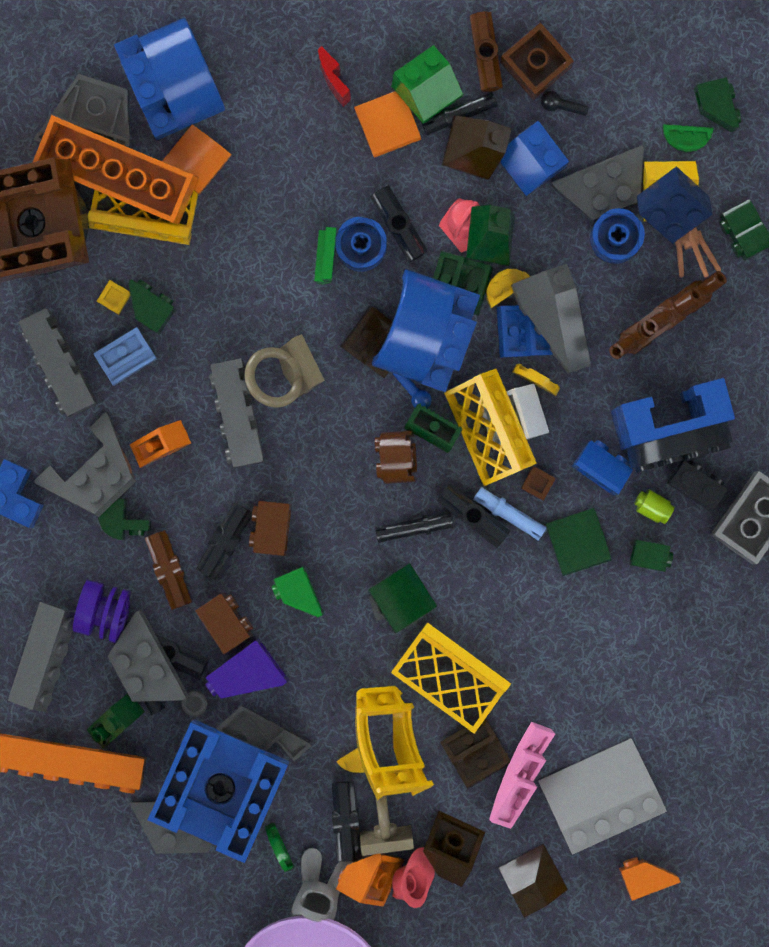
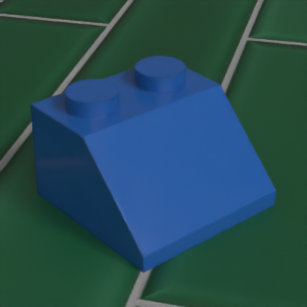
[500,121,569,196]
[571,440,633,496]

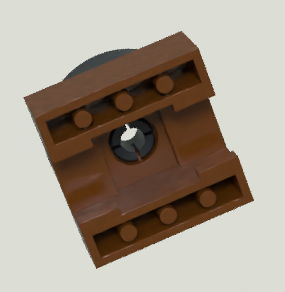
[0,157,89,283]

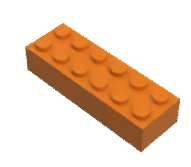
[33,115,199,225]

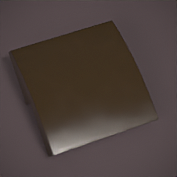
[340,306,393,378]
[440,718,511,789]

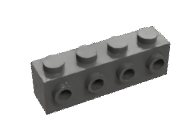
[8,602,75,712]

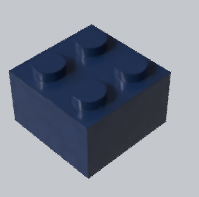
[637,166,713,244]

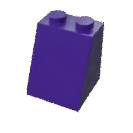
[205,638,289,699]

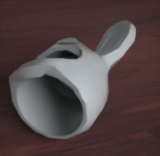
[291,848,353,922]

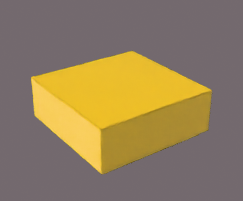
[97,280,131,315]

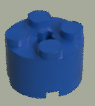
[590,208,645,264]
[335,217,387,272]

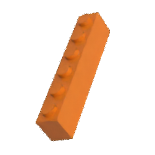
[0,733,147,793]

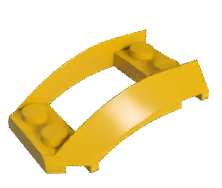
[355,686,434,801]

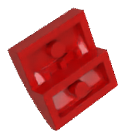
[318,46,351,107]

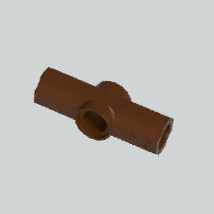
[469,11,503,92]
[145,530,193,610]

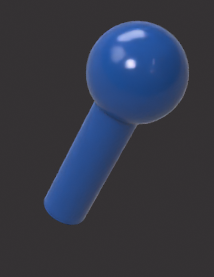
[393,373,432,409]

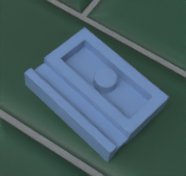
[94,327,157,386]

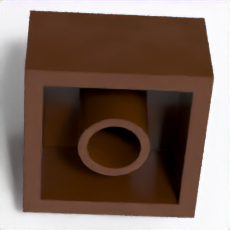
[500,22,574,100]
[249,501,292,556]
[195,592,254,654]

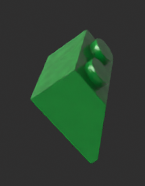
[391,45,463,124]
[271,567,324,617]

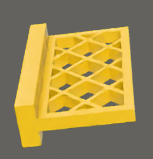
[88,190,198,245]
[444,369,537,486]
[391,623,511,733]

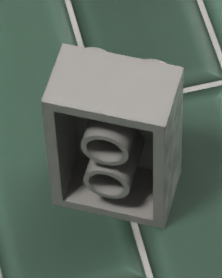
[710,471,769,564]

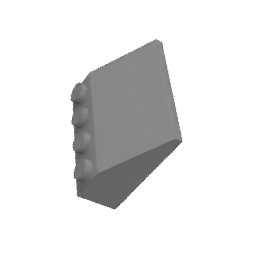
[538,738,667,855]

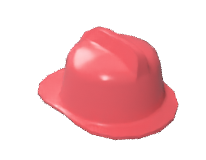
[439,198,480,253]
[392,847,435,908]

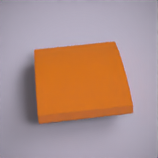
[354,91,421,158]
[162,124,232,195]

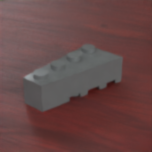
[18,308,98,418]
[209,358,265,468]

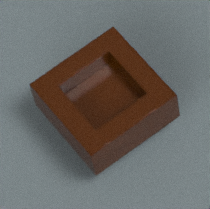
[521,466,556,501]

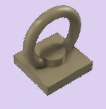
[244,334,325,408]
[360,795,414,856]

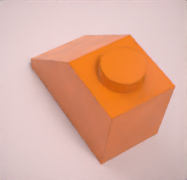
[129,420,191,468]
[619,857,680,901]

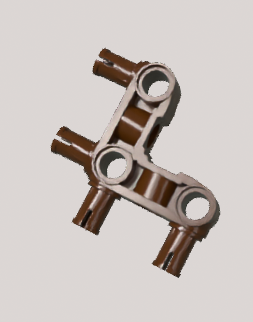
[609,271,727,359]

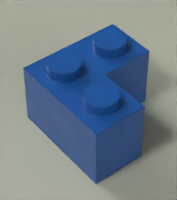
[0,459,44,528]

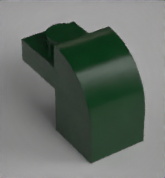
[98,498,151,540]

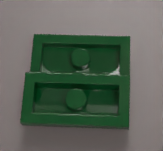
[433,251,493,316]
[546,508,611,576]
[368,563,437,634]

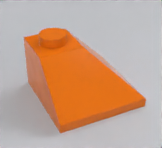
[336,854,405,906]

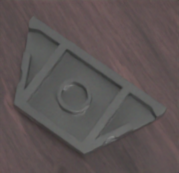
[551,145,644,221]
[108,610,190,702]
[131,801,212,854]

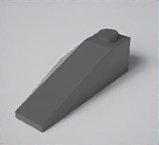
[511,264,591,374]

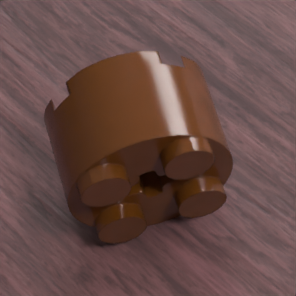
[375,431,417,484]

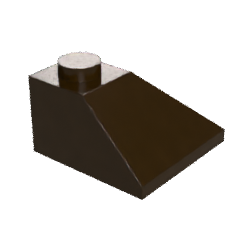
[442,116,512,180]
[423,811,485,887]
[499,843,568,918]

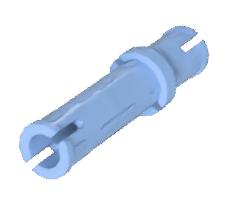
[473,486,547,541]

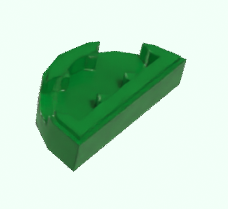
[662,124,714,152]
[265,823,294,872]

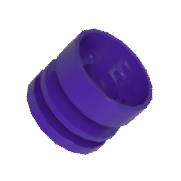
[73,580,131,643]

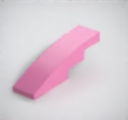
[489,722,555,829]

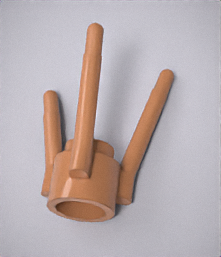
[675,227,721,278]

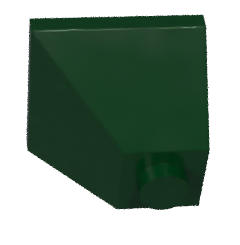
[466,205,515,266]

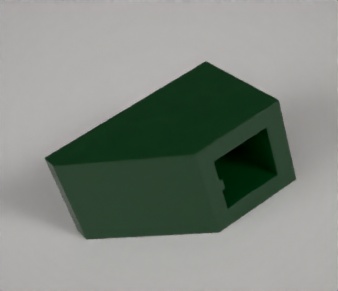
[694,77,741,132]
[128,279,176,335]
[629,540,673,572]
[87,693,145,749]

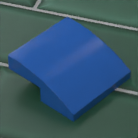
[497,305,553,358]

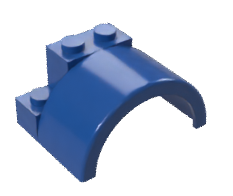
[114,18,225,141]
[372,269,480,392]

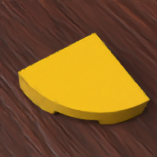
[336,747,364,773]

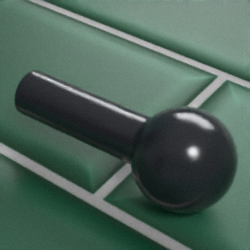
[541,91,589,116]

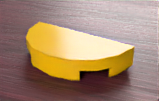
[486,269,530,309]
[512,364,560,396]

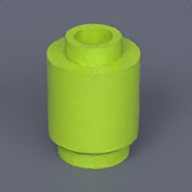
[634,489,675,524]

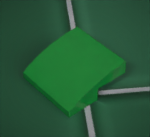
[314,227,337,285]

